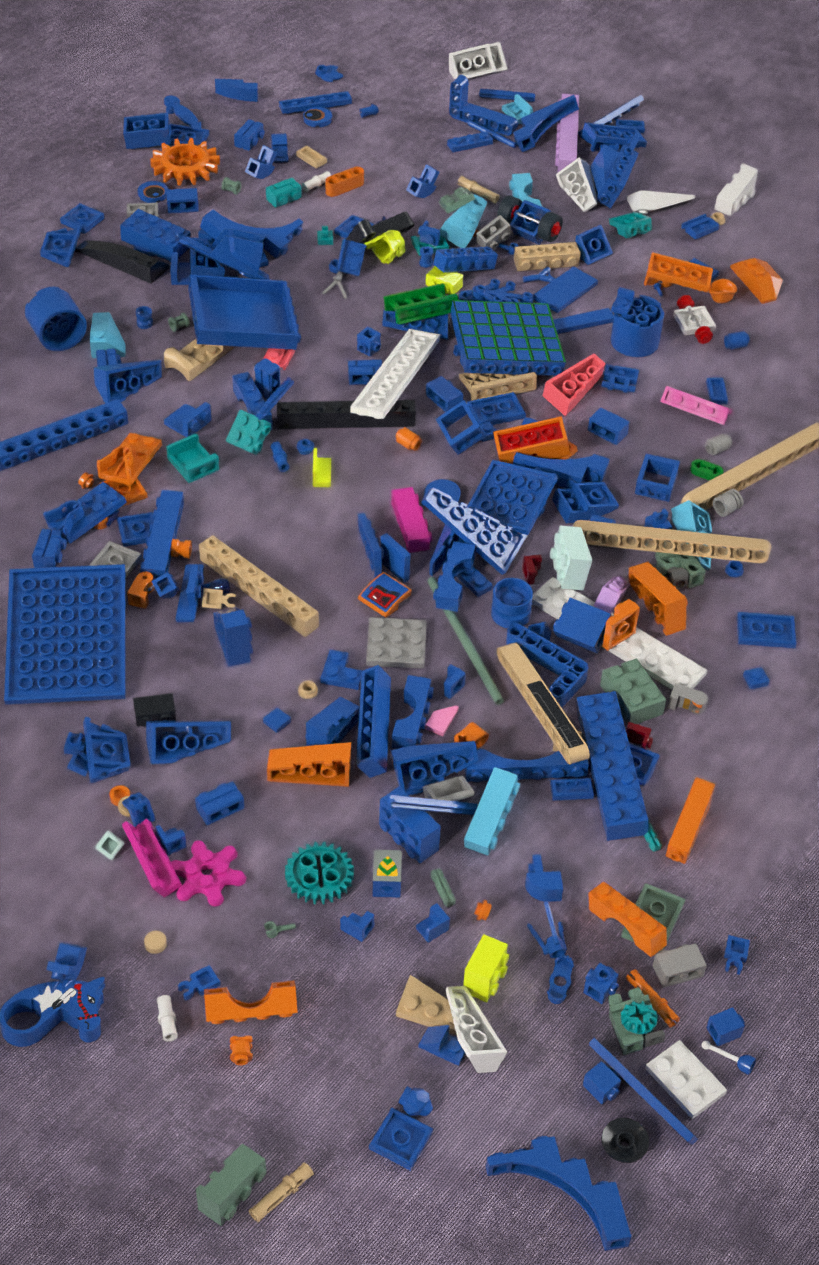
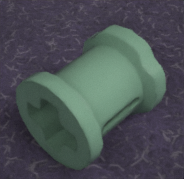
[221,177,241,195]
[168,312,190,332]

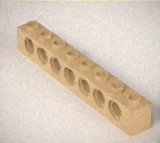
[199,535,319,637]

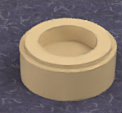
[144,931,167,954]

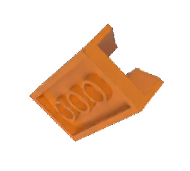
[644,252,713,293]
[97,433,162,485]

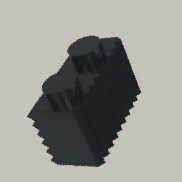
[133,693,177,727]

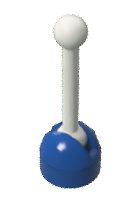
[702,1040,756,1075]

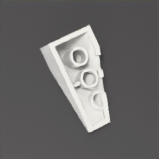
[627,190,695,215]
[446,986,507,1073]

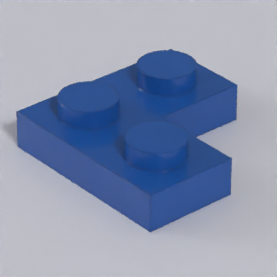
[320,649,362,690]

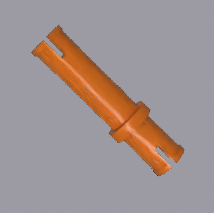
[626,969,680,1027]

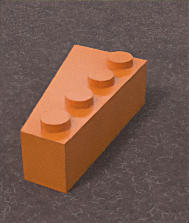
[629,562,688,636]

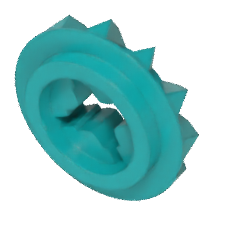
[621,1000,657,1034]

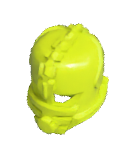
[364,230,406,264]

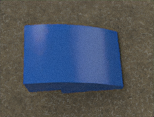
[552,482,619,524]

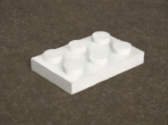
[645,1040,727,1119]

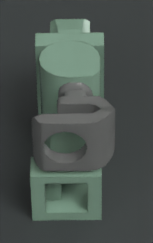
[655,552,706,589]
[609,987,665,1055]

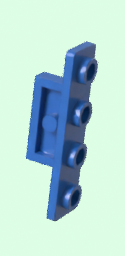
[175,564,204,622]

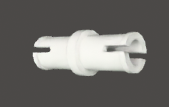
[302,171,331,192]
[157,995,178,1042]

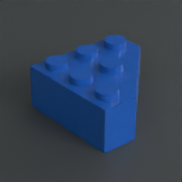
[213,608,253,667]

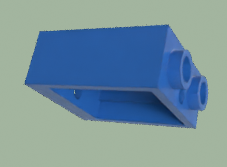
[436,400,487,455]
[635,454,680,502]

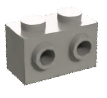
[476,215,511,250]

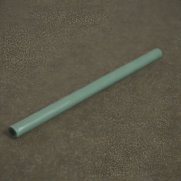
[427,577,504,705]

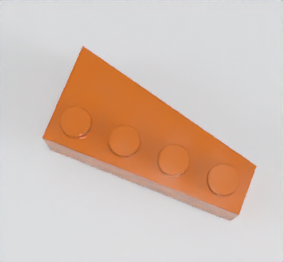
[267,742,351,787]

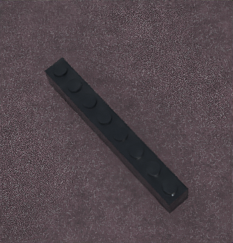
[277,400,416,429]

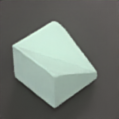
[95,830,125,860]

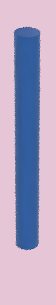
[468,120,517,148]

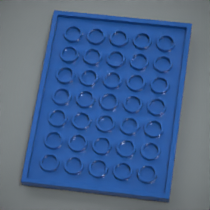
[4,564,126,705]

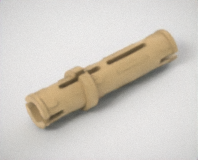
[458,176,500,203]
[248,1162,314,1223]

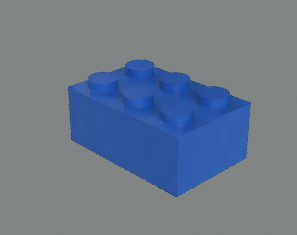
[123,113,171,149]
[379,787,441,864]

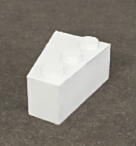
[715,163,758,216]

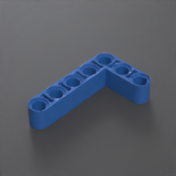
[449,75,519,136]
[506,623,588,708]

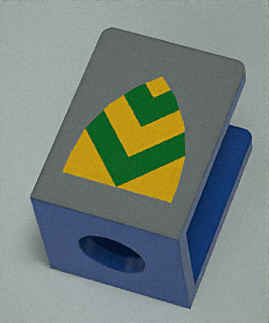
[373,850,402,898]

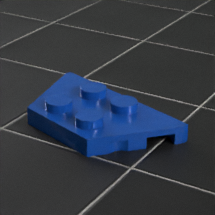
[40,225,81,267]
[83,717,131,783]

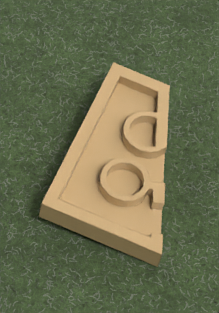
[396,975,457,1035]

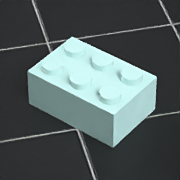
[550,526,592,590]

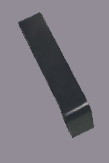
[346,211,415,249]

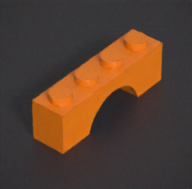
[588,881,667,957]
[204,981,298,1024]

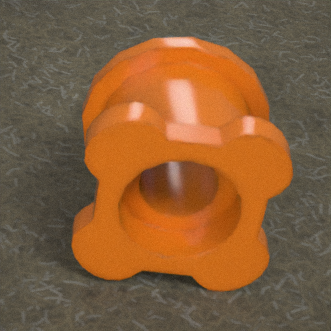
[230,1036,253,1066]

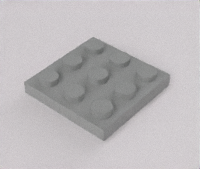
[366,617,426,669]

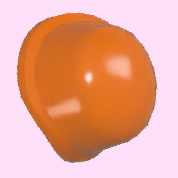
[709,279,737,304]

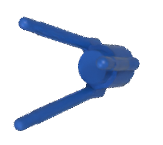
[527,901,567,959]

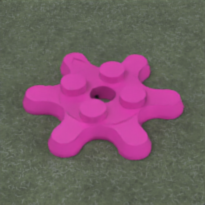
[171,840,246,907]

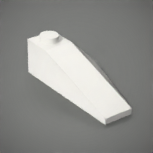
[556,157,597,213]

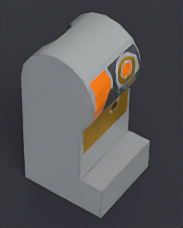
[667,683,708,714]

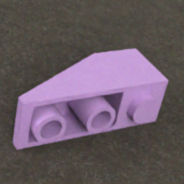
[594,576,631,614]

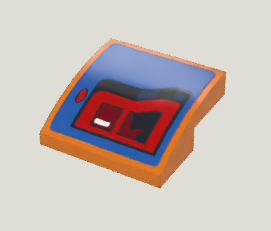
[358,572,412,618]

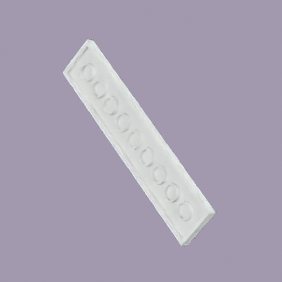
[351,329,440,419]
[532,577,707,690]

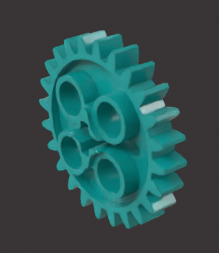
[285,841,354,905]

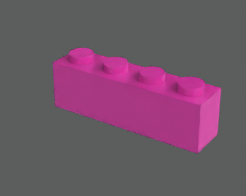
[391,487,433,553]

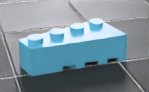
[440,194,488,248]
[464,767,520,855]

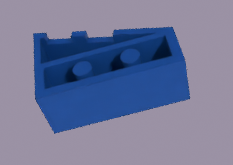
[305,697,360,746]

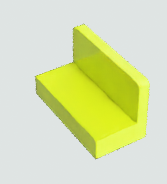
[313,448,331,487]

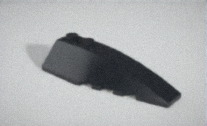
[75,240,170,284]

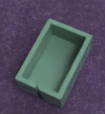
[600,658,666,725]

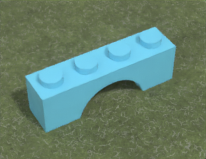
[509,173,542,206]

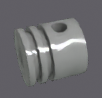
[713,489,743,517]

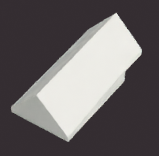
[449,42,507,79]

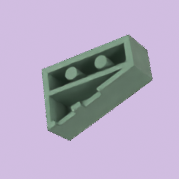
[196,1144,267,1226]

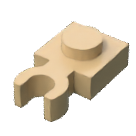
[202,588,236,609]

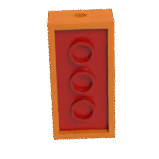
[493,416,570,464]

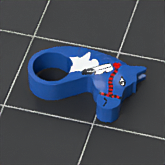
[0,977,105,1047]

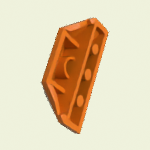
[730,258,783,304]

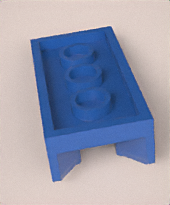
[581,122,647,152]
[43,482,127,544]

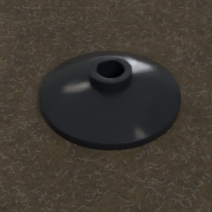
[602,1118,649,1163]

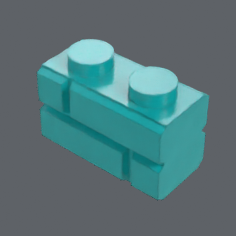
[266,177,302,208]

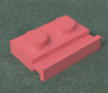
[263,348,296,370]

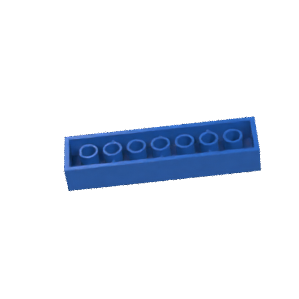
[576,691,648,841]

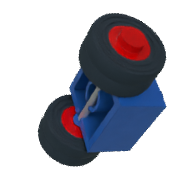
[497,195,563,245]

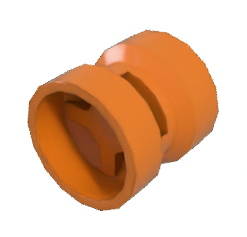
[171,539,192,559]

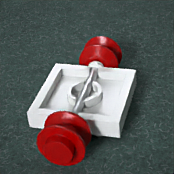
[673,295,716,344]

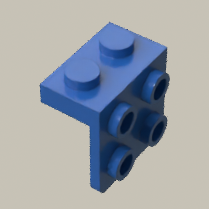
[164,402,212,437]

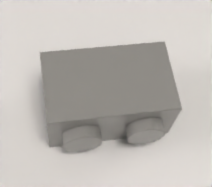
[653,943,707,988]

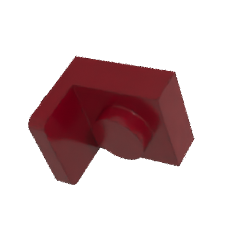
[522,555,542,585]

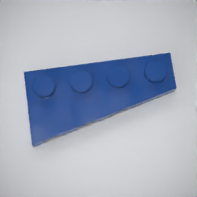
[383,311,448,339]
[358,513,384,578]

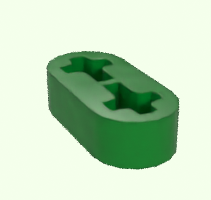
[690,459,724,481]

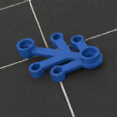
[472,279,534,303]

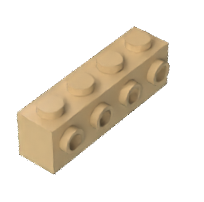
[514,242,580,271]

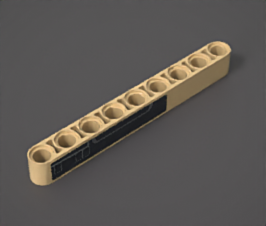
[497,642,590,765]

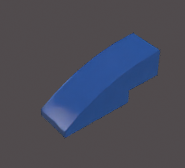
[215,79,258,102]

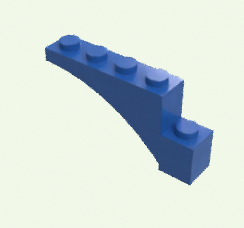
[513,95,579,152]
[513,452,610,488]

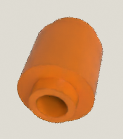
[395,427,422,451]

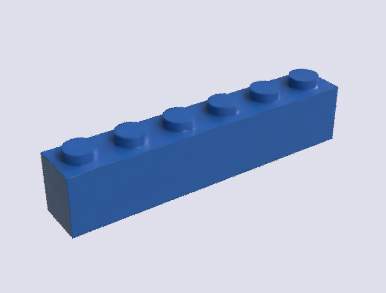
[140,490,184,581]
[356,665,391,778]

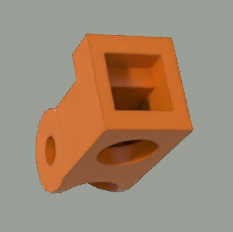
[127,572,154,609]

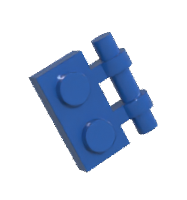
[601,364,639,393]

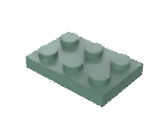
[438,187,475,214]
[621,883,686,952]

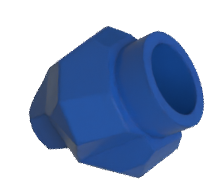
[398,1086,433,1116]

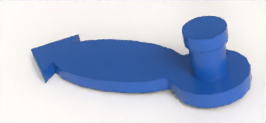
[164,95,202,128]

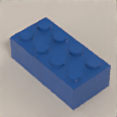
[120,209,191,262]

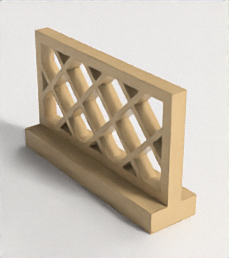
[459,372,537,400]

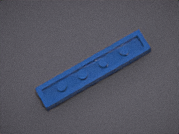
[279,91,352,114]

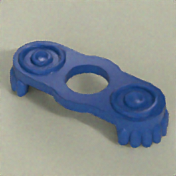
[547,955,574,1004]

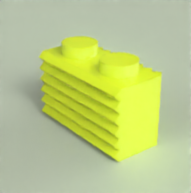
[425,266,463,295]

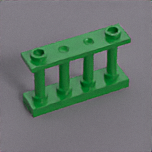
[383,283,458,325]

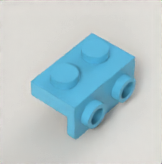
[502,94,533,124]

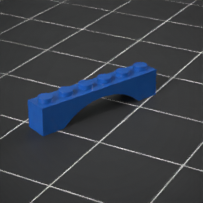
[464,749,589,782]

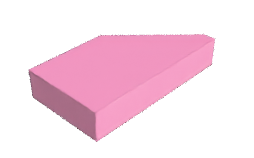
[425,706,459,736]

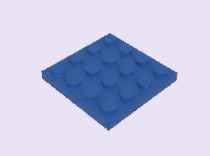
[467,460,558,535]

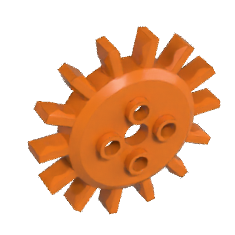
[150,138,220,186]

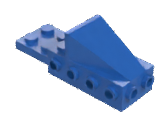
[590,131,641,208]

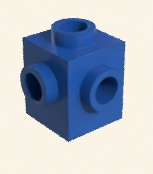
[357,326,381,357]
[583,963,619,1004]

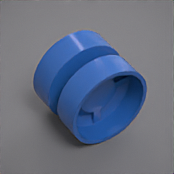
[491,578,533,628]

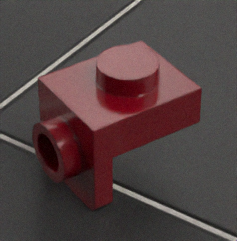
[626,722,654,749]

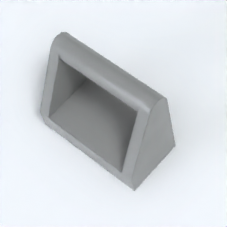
[422,775,474,801]

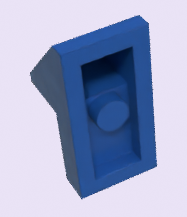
[418,1025,466,1066]

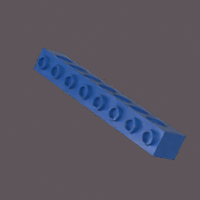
[0,399,128,471]

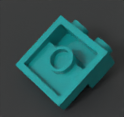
[609,211,652,238]
[225,410,271,456]

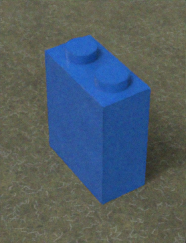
[553,597,612,653]

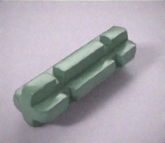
[431,868,456,907]

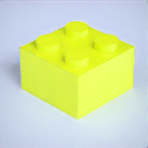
[463,934,510,1002]

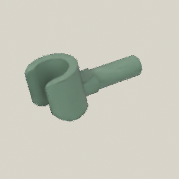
[264,921,296,938]

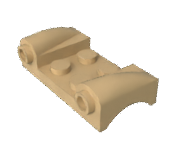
[164,339,234,381]

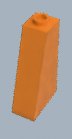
[666,777,716,864]

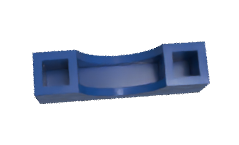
[232,372,272,430]
[433,541,476,612]
[392,675,434,749]

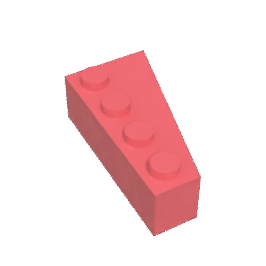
[542,354,606,417]

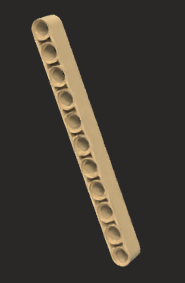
[681,423,819,510]
[572,520,772,563]

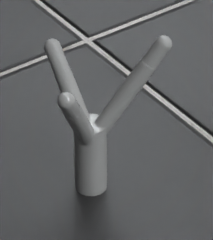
[322,272,347,299]

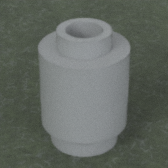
[705,434,732,456]

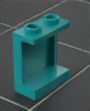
[166,433,219,483]

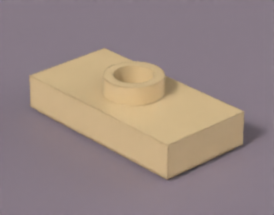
[296,146,327,168]

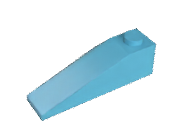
[90,312,126,358]
[671,500,712,570]

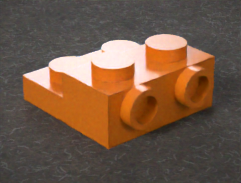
[602,599,640,651]

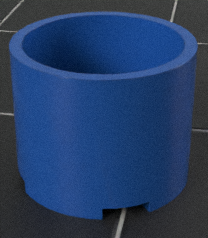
[25,287,87,351]
[610,295,665,357]

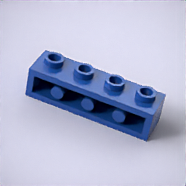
[433,246,498,273]

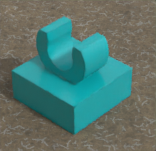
[317,226,333,245]

